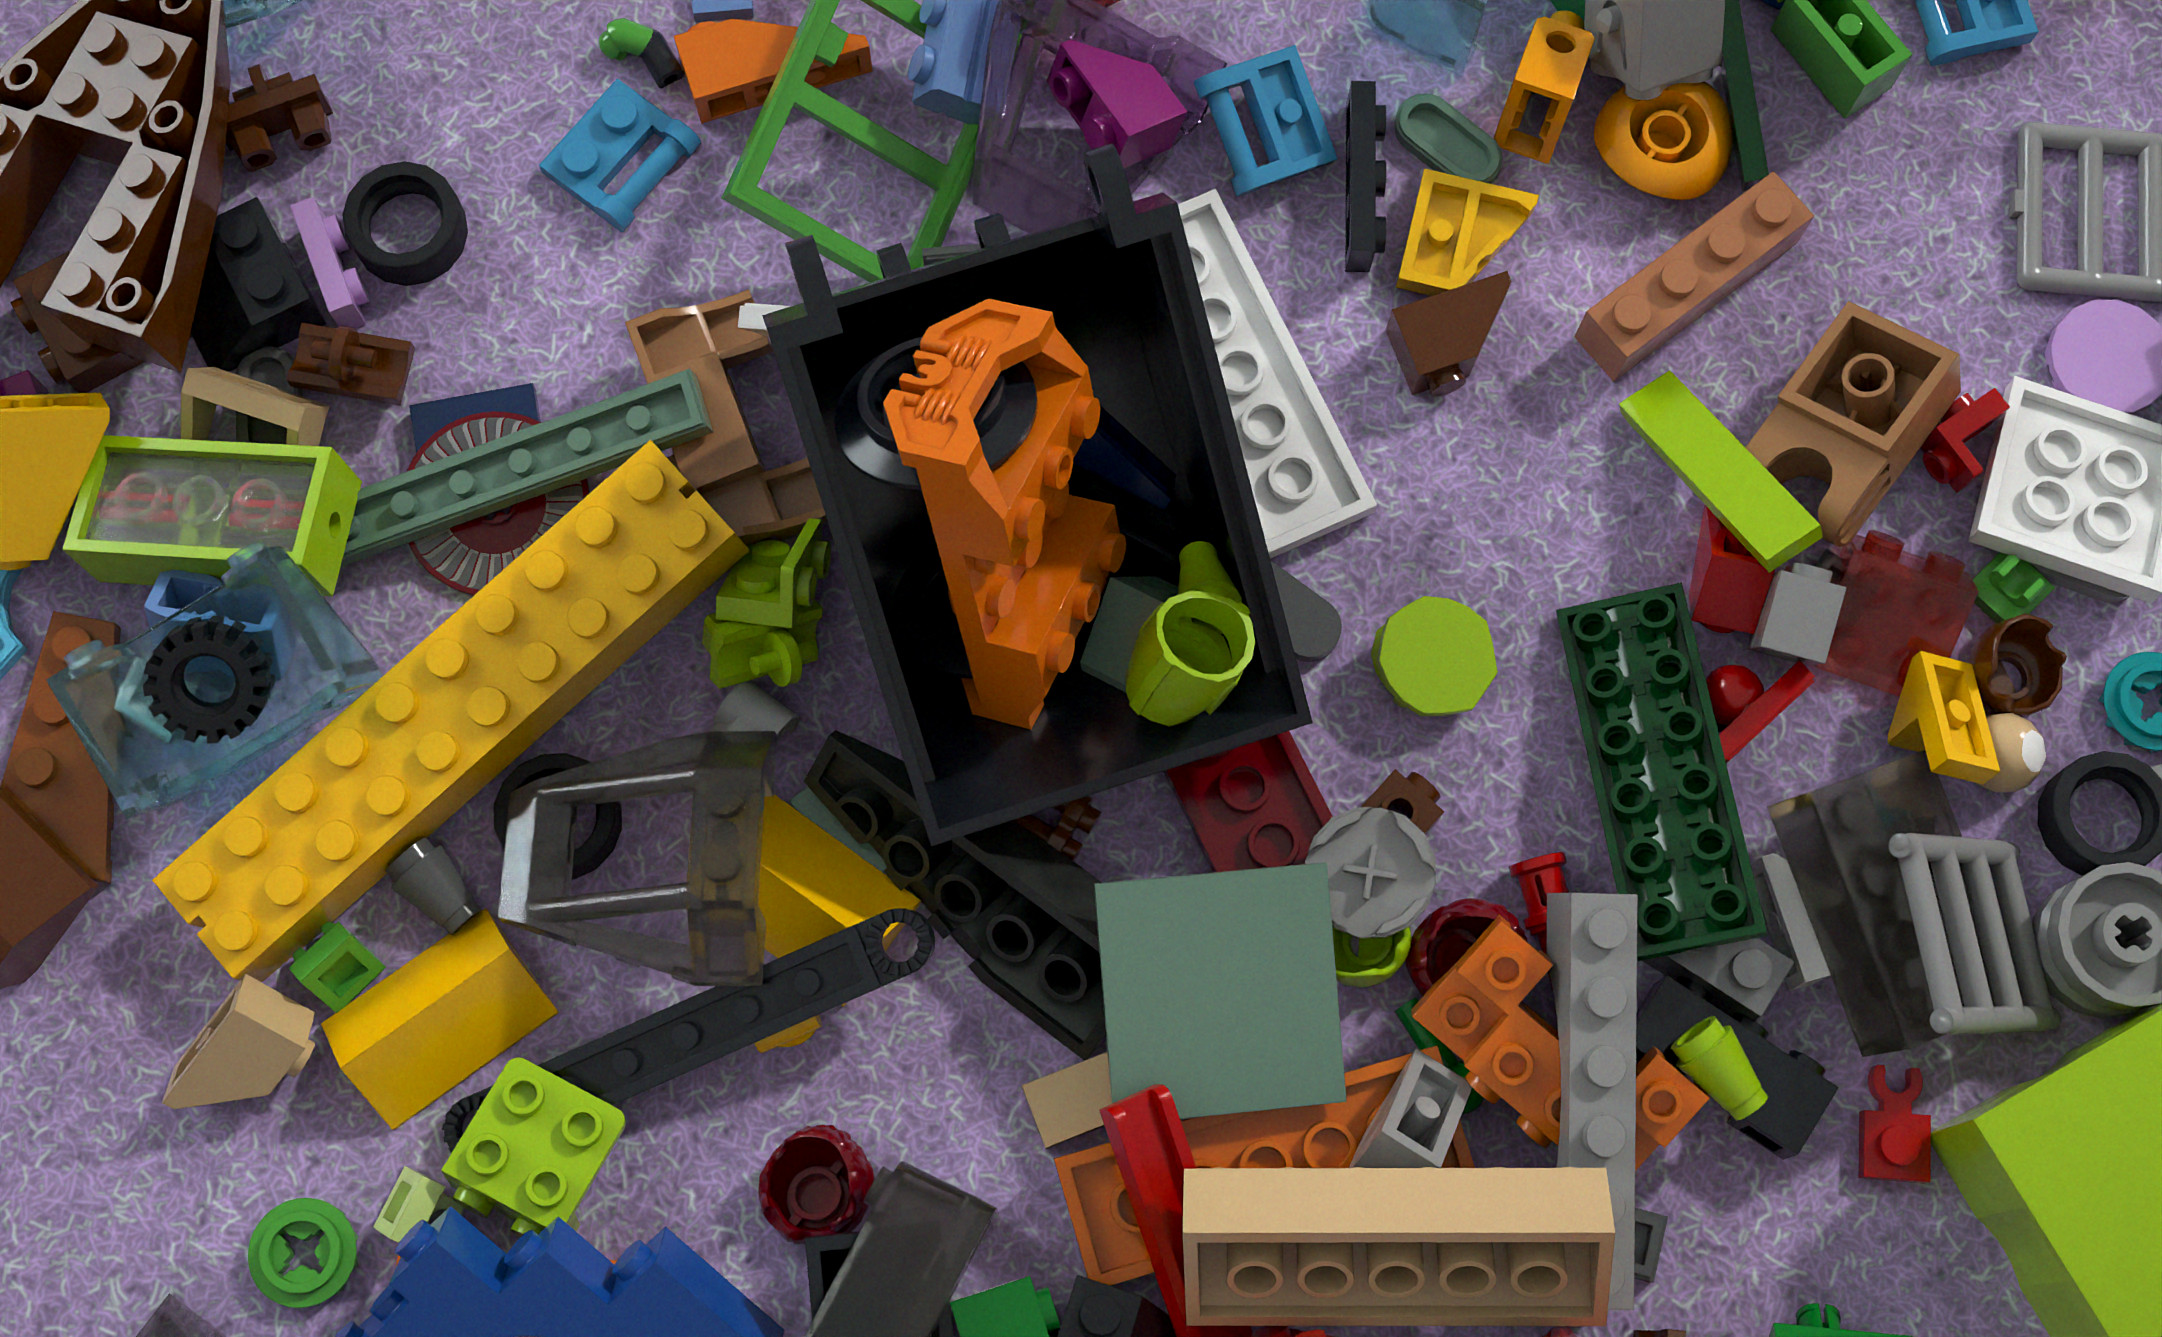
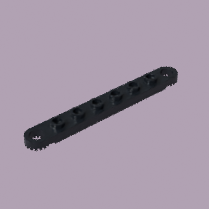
[442,908,935,1153]

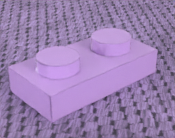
[290,197,370,328]

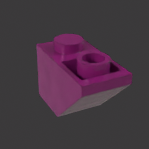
[1046,39,1187,168]

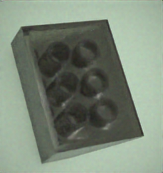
[1766,750,2021,1057]

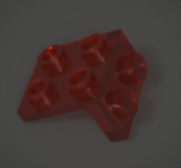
[1814,530,1979,697]

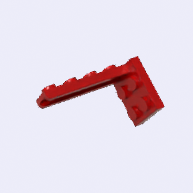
[1099,1084,1335,1337]

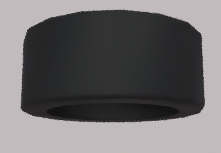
[342,161,468,286]
[2037,751,2162,876]
[493,753,622,881]

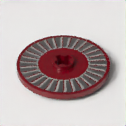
[406,411,590,596]

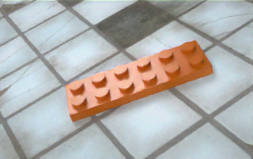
[1053,1046,1475,1286]

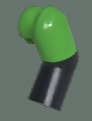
[599,18,684,88]

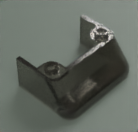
[804,1161,1000,1337]

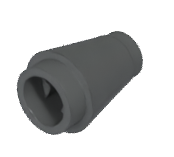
[385,837,482,936]

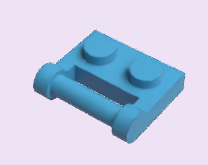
[1914,0,2039,66]
[1193,45,1338,197]
[539,78,701,232]

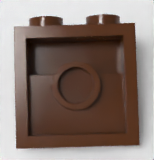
[11,251,192,393]

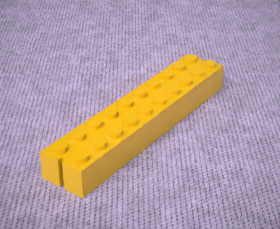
[152,440,750,982]

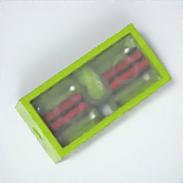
[62,435,362,597]

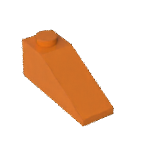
[674,19,873,124]

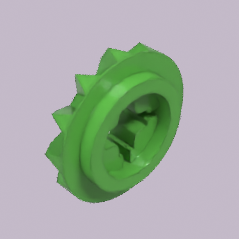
[248,1198,359,1308]

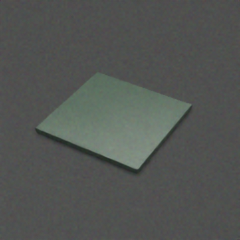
[1094,862,1347,1119]

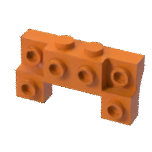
[1411,915,1710,1171]

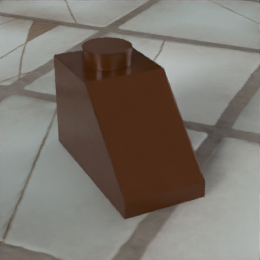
[1385,271,1512,397]

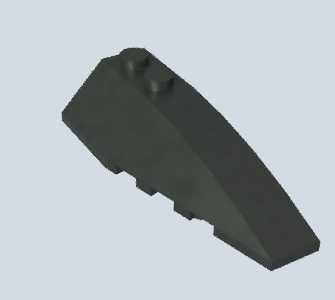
[804,730,1106,1061]

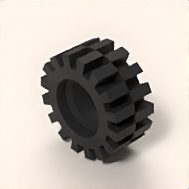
[143,615,275,744]

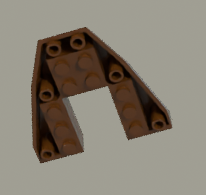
[0,0,231,373]

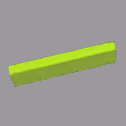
[1619,370,1823,573]

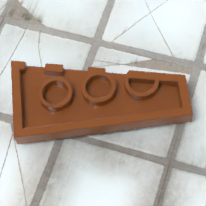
[0,611,121,884]

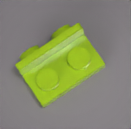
[716,518,831,628]

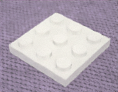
[1968,376,2162,603]

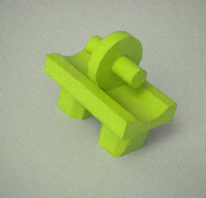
[702,600,823,689]

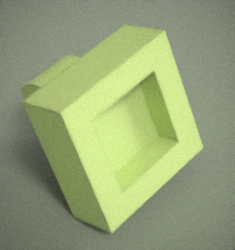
[373,1166,464,1243]

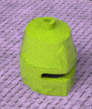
[1125,590,1255,726]

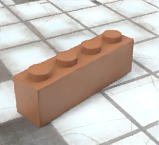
[1574,171,1814,382]

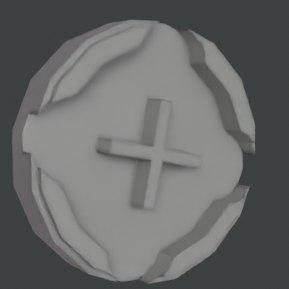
[1305,807,1436,939]

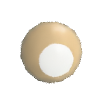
[1974,713,2046,793]

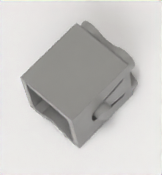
[1584,0,1725,100]

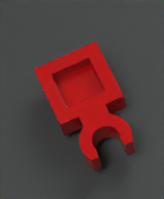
[1858,1064,1931,1184]

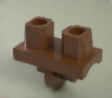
[226,63,333,172]
[286,323,415,406]

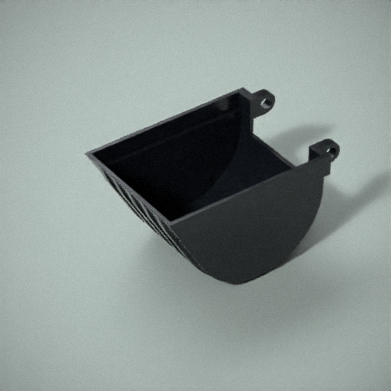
[762,144,1313,846]

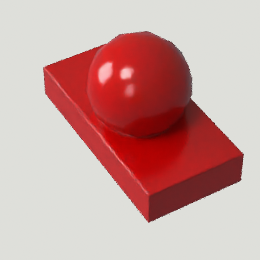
[1706,660,1815,763]

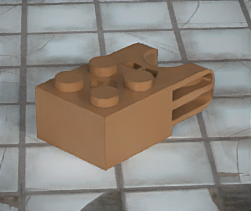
[1745,301,1961,547]

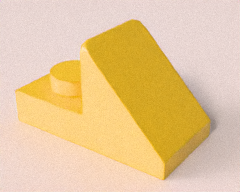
[1887,651,2000,785]

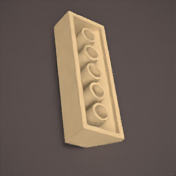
[1183,1167,1615,1326]

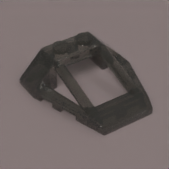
[498,731,777,986]

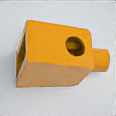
[1493,10,1595,164]

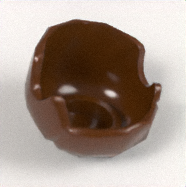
[1968,613,2067,717]

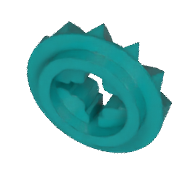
[2098,652,2162,754]

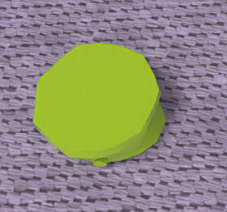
[1371,596,1498,716]

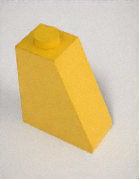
[0,392,110,570]

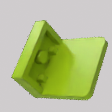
[441,1057,626,1237]

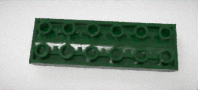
[1556,582,1768,961]

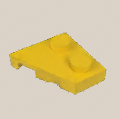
[1395,168,1539,296]

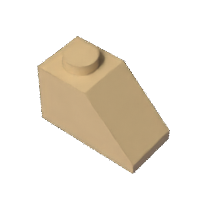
[162,973,315,1109]

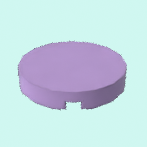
[2045,299,2162,415]

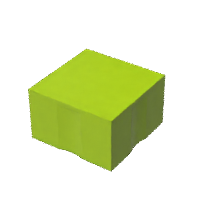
[1931,1003,2162,1337]

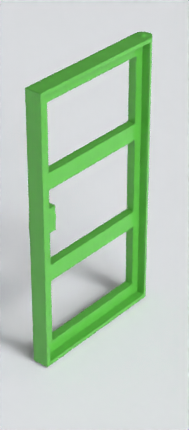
[721,0,1046,283]

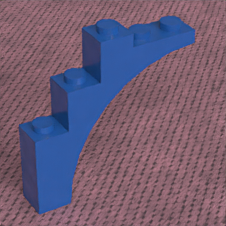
[334,1206,784,1337]

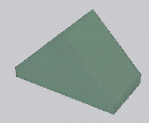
[1080,576,1178,692]

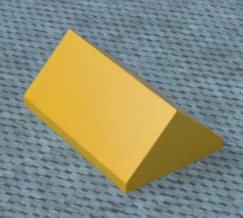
[688,788,921,1007]
[321,908,559,1130]

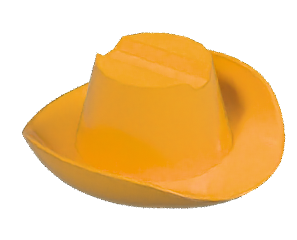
[1594,82,1733,200]

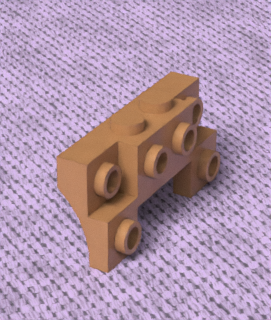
[625,289,828,546]

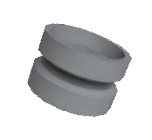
[2032,862,2162,1019]

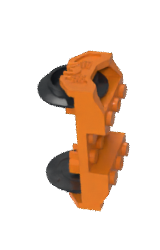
[835,299,1126,730]

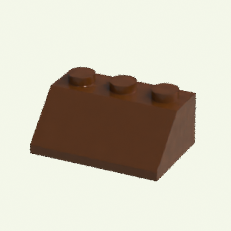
[0,787,99,989]

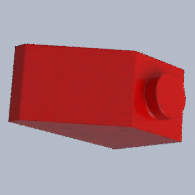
[1689,504,1775,634]

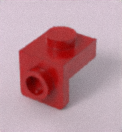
[1920,388,2010,493]

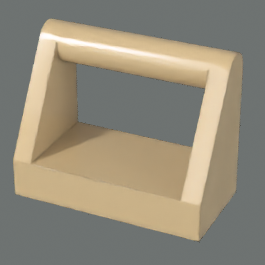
[181,367,330,446]

